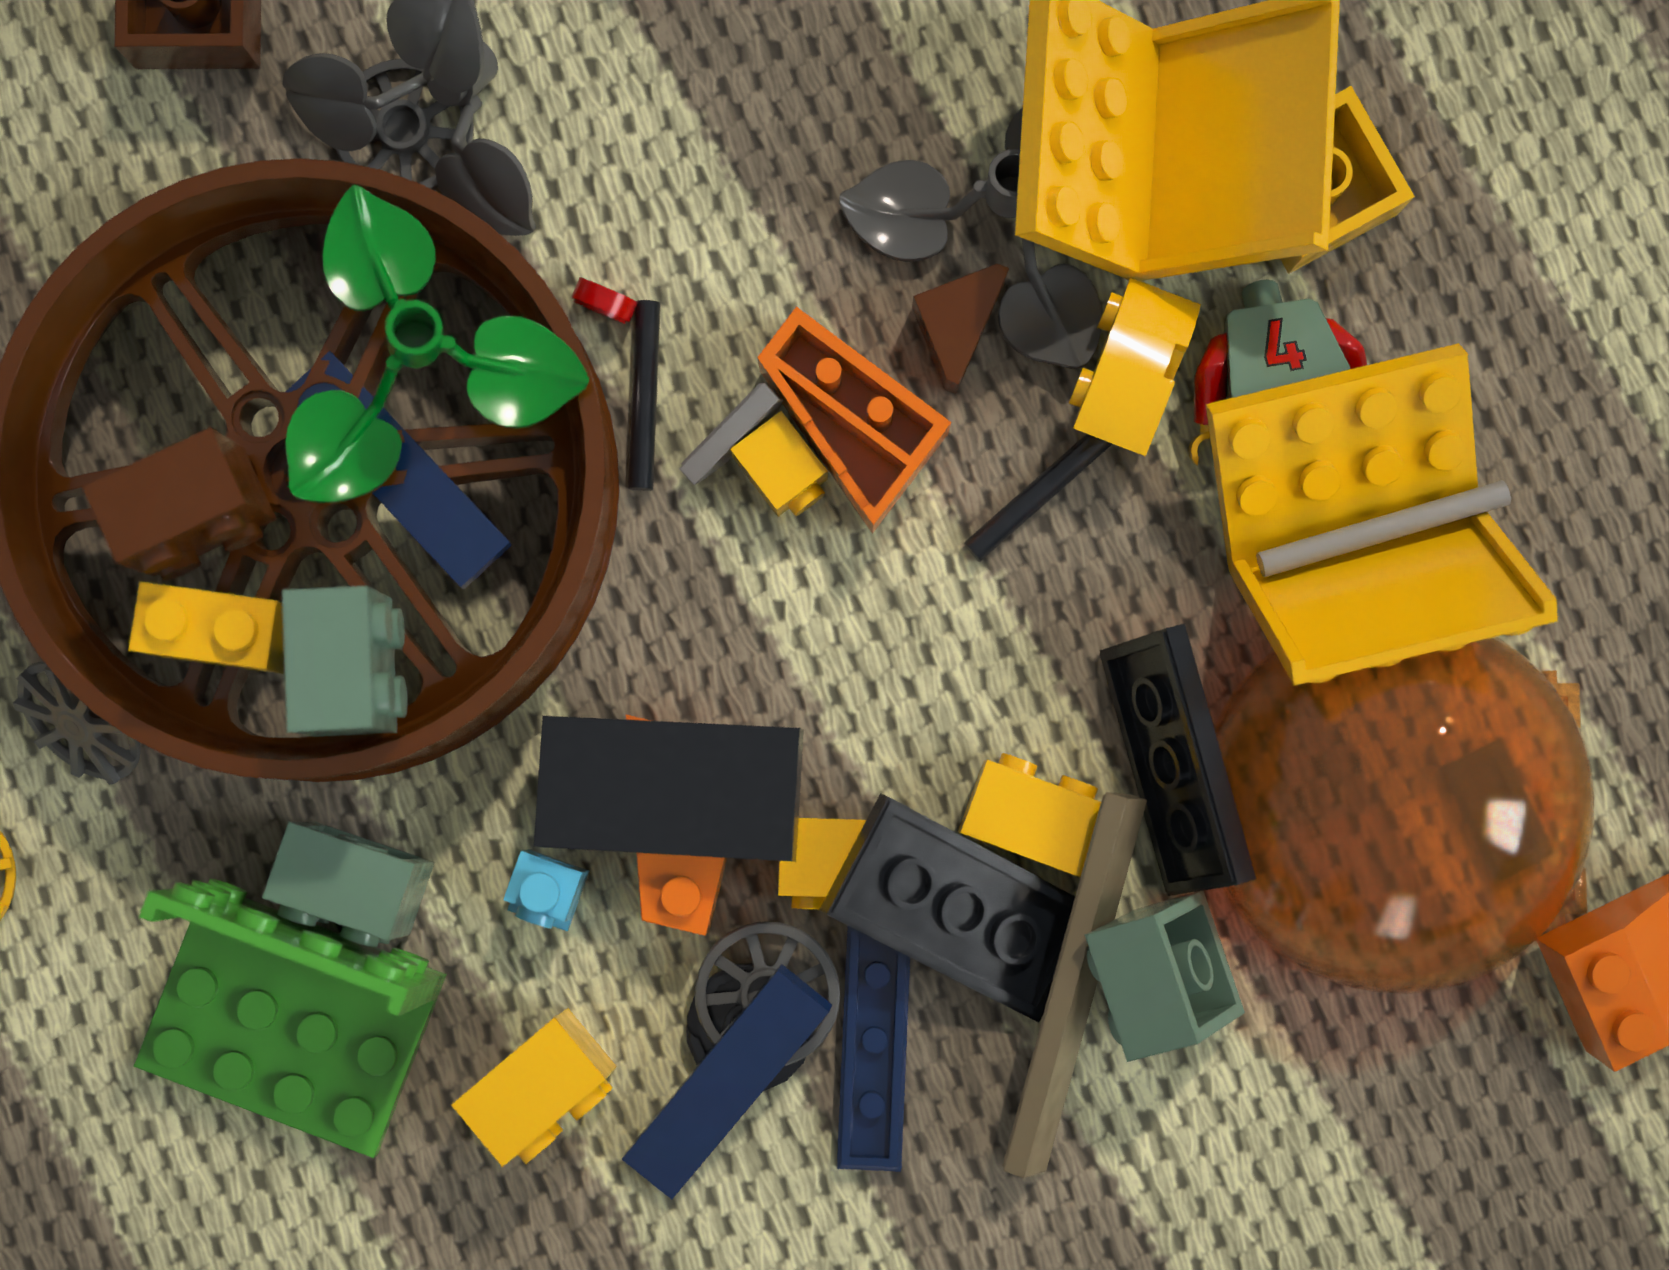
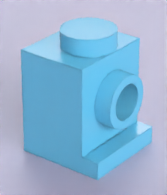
[503,850,589,931]

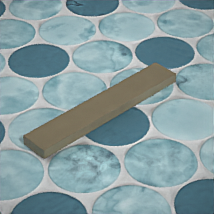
[1002,792,1147,1178]

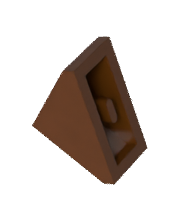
[912,263,1009,394]

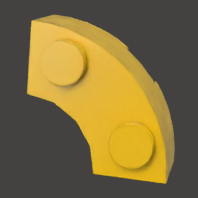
[1069,277,1201,457]

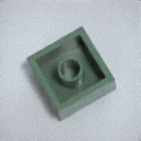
[282,586,407,737]
[262,822,435,947]
[1085,891,1245,1062]

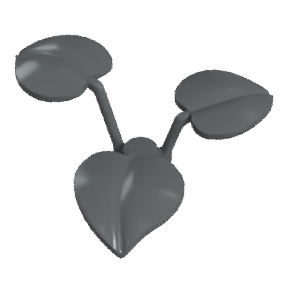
[282,0,537,236]
[839,107,1102,369]

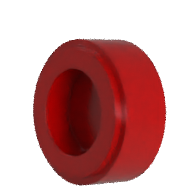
[571,277,638,324]

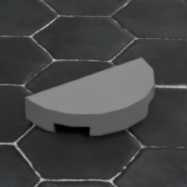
[680,383,783,485]

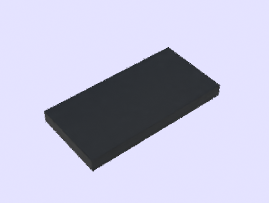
[1100,623,1256,896]
[533,716,804,862]
[820,793,1075,1023]

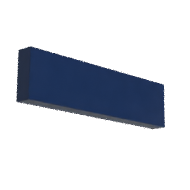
[285,351,512,589]
[837,925,910,1172]
[621,964,832,1200]

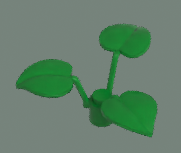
[285,185,589,503]

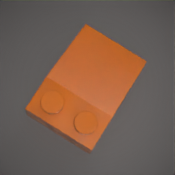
[1536,873,1669,1072]

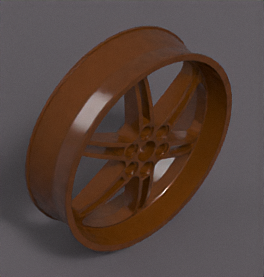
[0,158,620,782]

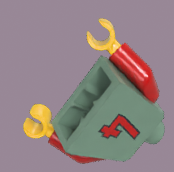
[1189,279,1368,466]

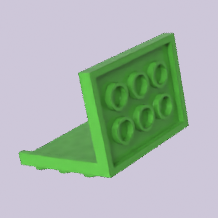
[134,878,447,1158]

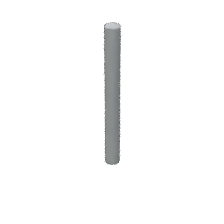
[1256,480,1511,577]

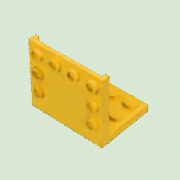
[1015,0,1340,281]
[1206,343,1558,686]

